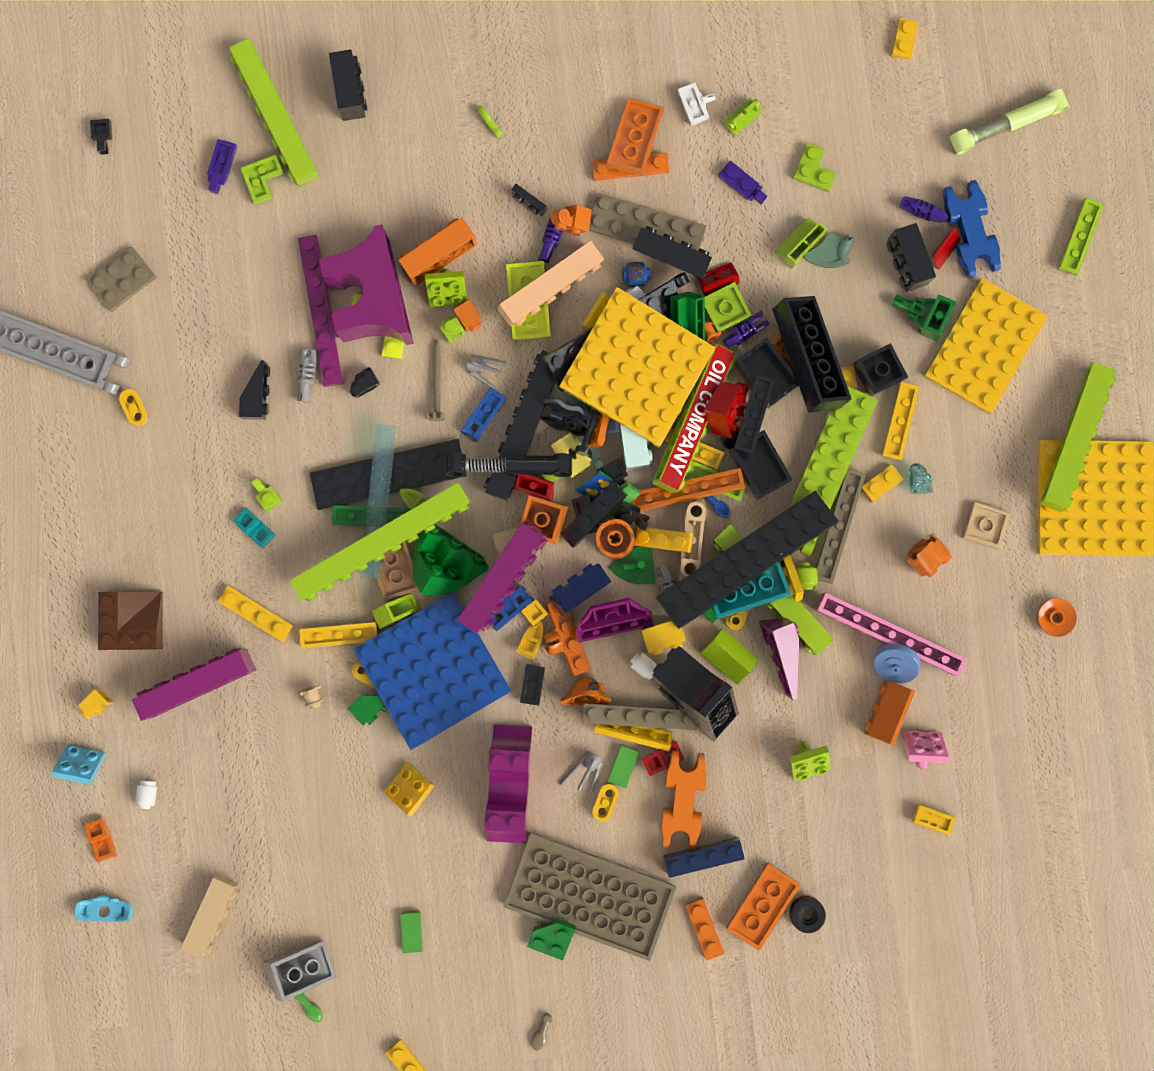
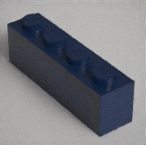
[663,837,745,878]

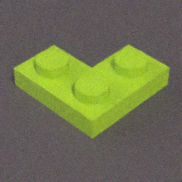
[793,142,836,192]
[241,155,284,205]

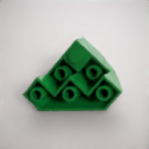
[412,524,489,596]

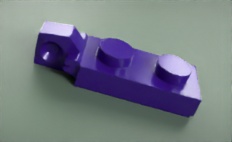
[207,139,237,194]
[718,160,767,205]

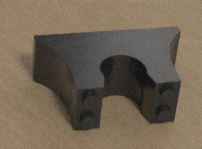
[652,646,739,742]

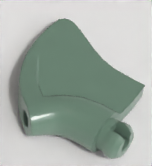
[804,232,854,268]

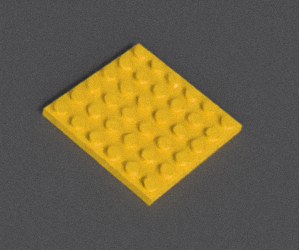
[559,287,715,447]
[1038,440,1154,556]

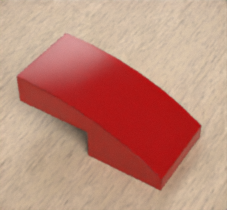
[642,741,685,776]

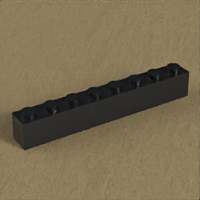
[483,350,555,501]

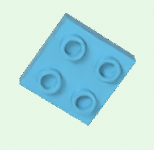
[52,744,105,785]

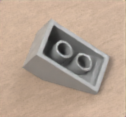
[264,940,337,1002]

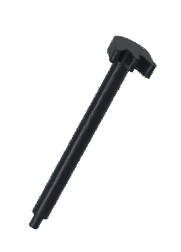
[575,409,599,458]

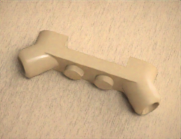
[678,498,706,581]

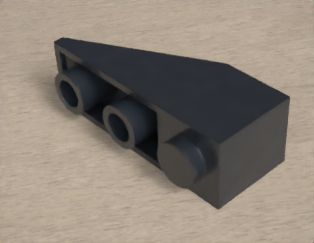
[239,360,270,420]

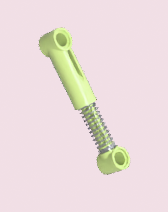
[949,89,1070,155]

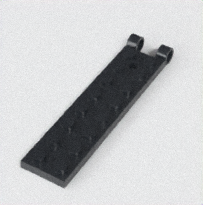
[542,272,690,392]

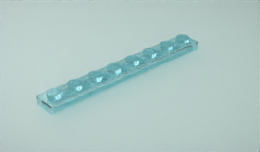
[360,424,397,579]

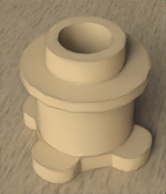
[299,685,324,709]

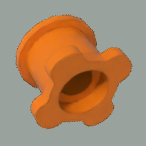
[705,321,722,344]

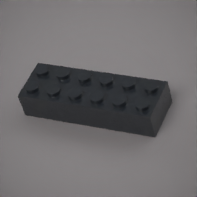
[772,296,852,413]

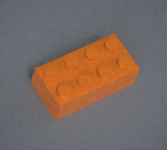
[398,217,477,287]

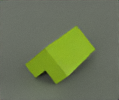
[775,217,828,269]
[701,628,759,685]

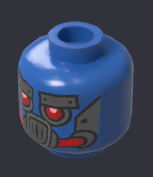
[622,262,650,287]

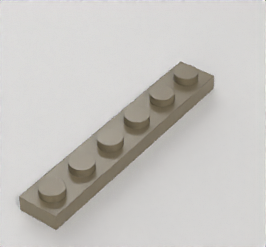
[816,469,866,584]
[582,703,697,730]

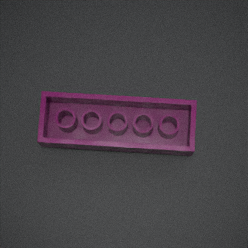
[458,522,548,634]
[131,648,257,721]

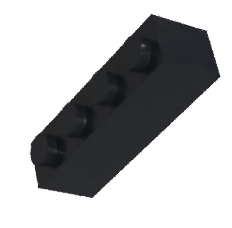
[633,226,712,279]

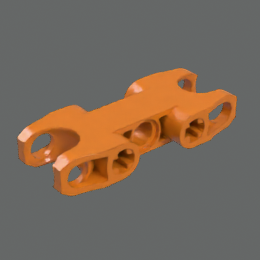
[661,750,707,850]

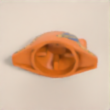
[560,677,611,706]

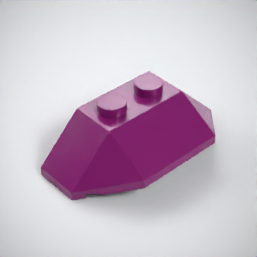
[575,598,654,643]

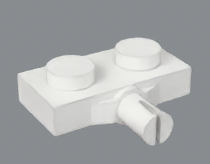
[677,83,716,126]

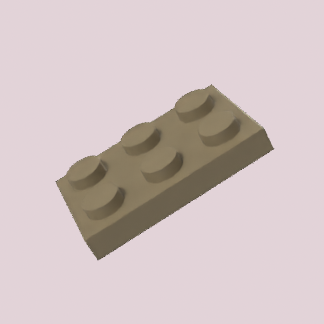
[87,247,157,312]

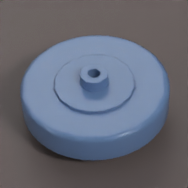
[873,644,921,683]

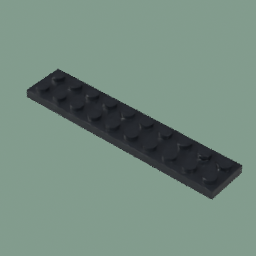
[656,490,838,630]

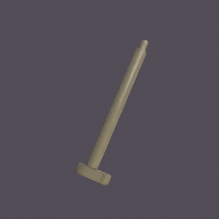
[426,339,445,421]

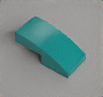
[233,507,276,549]

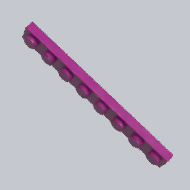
[298,235,344,387]

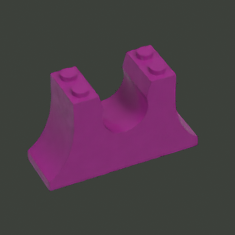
[318,224,414,345]
[484,724,532,844]

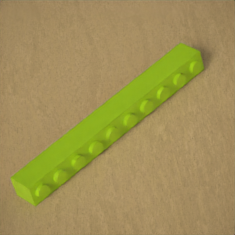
[289,482,471,602]

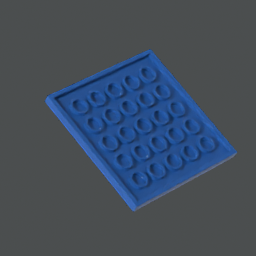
[353,592,511,750]

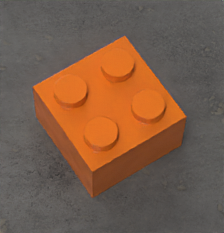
[519,495,569,544]

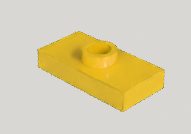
[912,804,956,836]

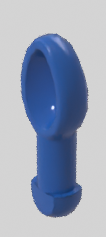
[703,495,730,518]

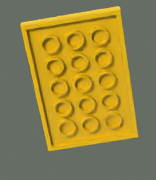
[924,278,1048,414]

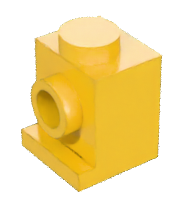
[78,688,114,719]

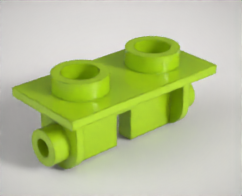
[722,97,763,136]

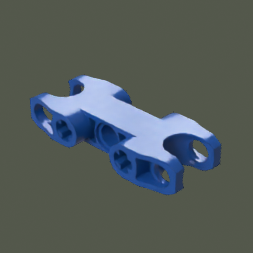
[943,180,1001,279]

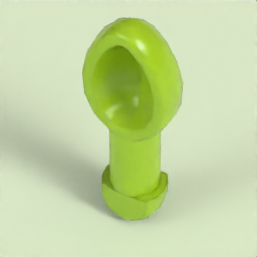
[478,105,503,138]

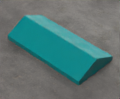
[712,563,792,619]

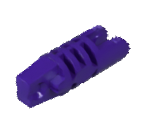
[899,196,948,223]
[722,310,770,348]

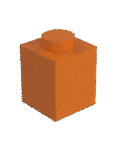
[453,300,482,332]

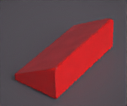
[930,228,960,270]
[697,262,740,297]
[514,475,554,501]

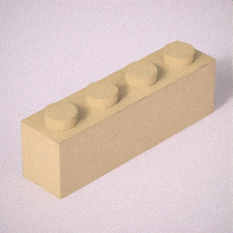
[180,875,239,959]

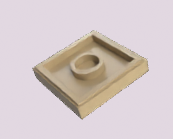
[962,501,1011,549]

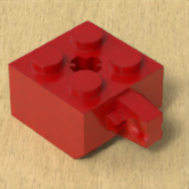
[704,382,749,439]

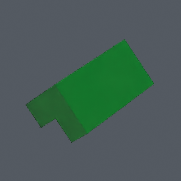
[671,291,705,341]

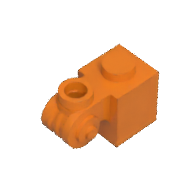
[551,204,592,236]

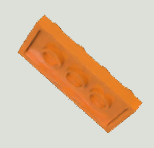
[607,98,664,176]
[726,862,801,951]

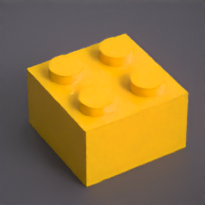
[640,620,686,655]

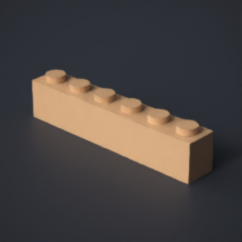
[497,241,604,327]

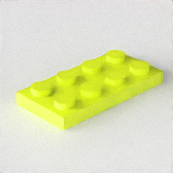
[506,261,551,341]

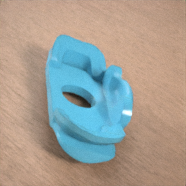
[75,894,133,922]

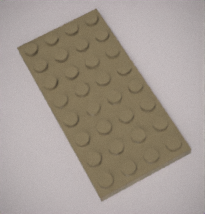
[504,833,676,961]

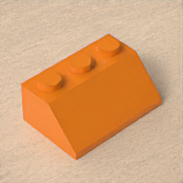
[864,681,915,746]

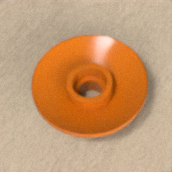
[1038,598,1077,637]

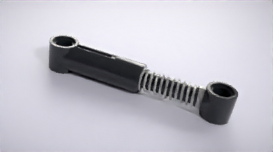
[446,453,572,477]

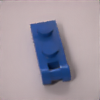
[460,387,506,442]

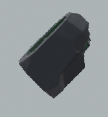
[350,367,380,398]

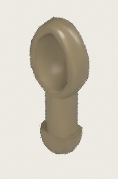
[532,1014,552,1051]

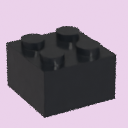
[853,343,908,396]

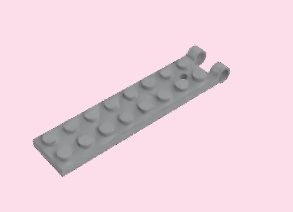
[0,310,130,395]

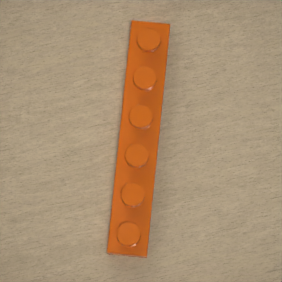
[630,468,745,512]

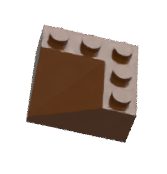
[98,592,163,650]

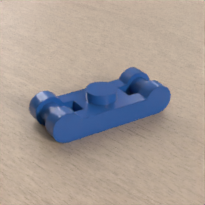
[492,586,535,632]

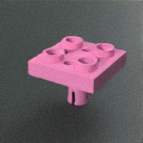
[902,731,949,769]

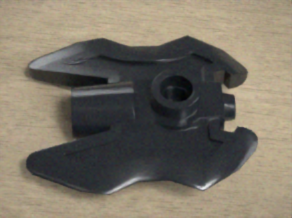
[541,398,592,437]

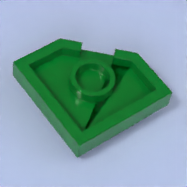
[527,919,576,961]

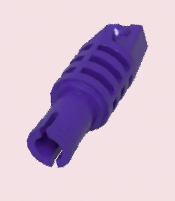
[538,218,563,263]

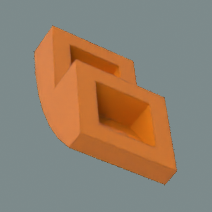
[84,818,117,863]

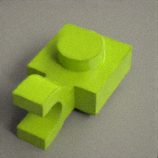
[251,478,283,512]

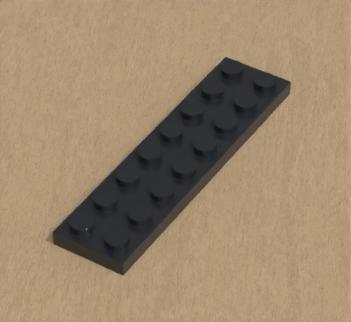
[309,439,467,510]

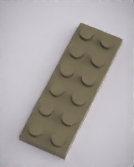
[589,193,706,251]

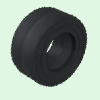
[789,896,826,933]

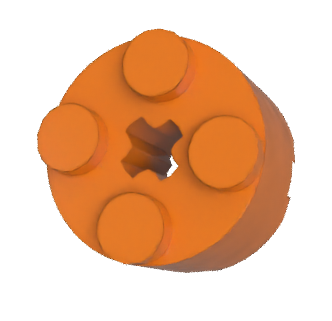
[596,519,635,559]
[905,533,952,578]

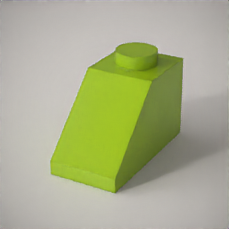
[372,593,420,629]

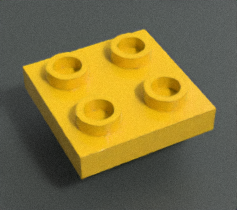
[383,762,435,817]

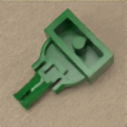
[891,294,956,342]

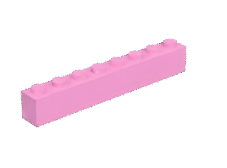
[814,593,967,677]

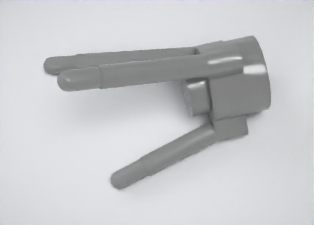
[466,355,506,395]
[560,752,603,792]

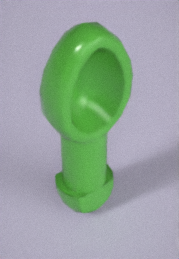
[295,992,323,1022]

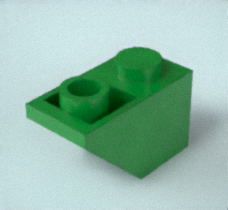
[347,694,387,725]

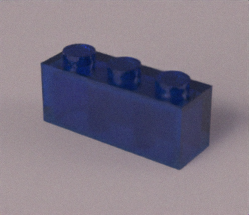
[549,563,612,616]

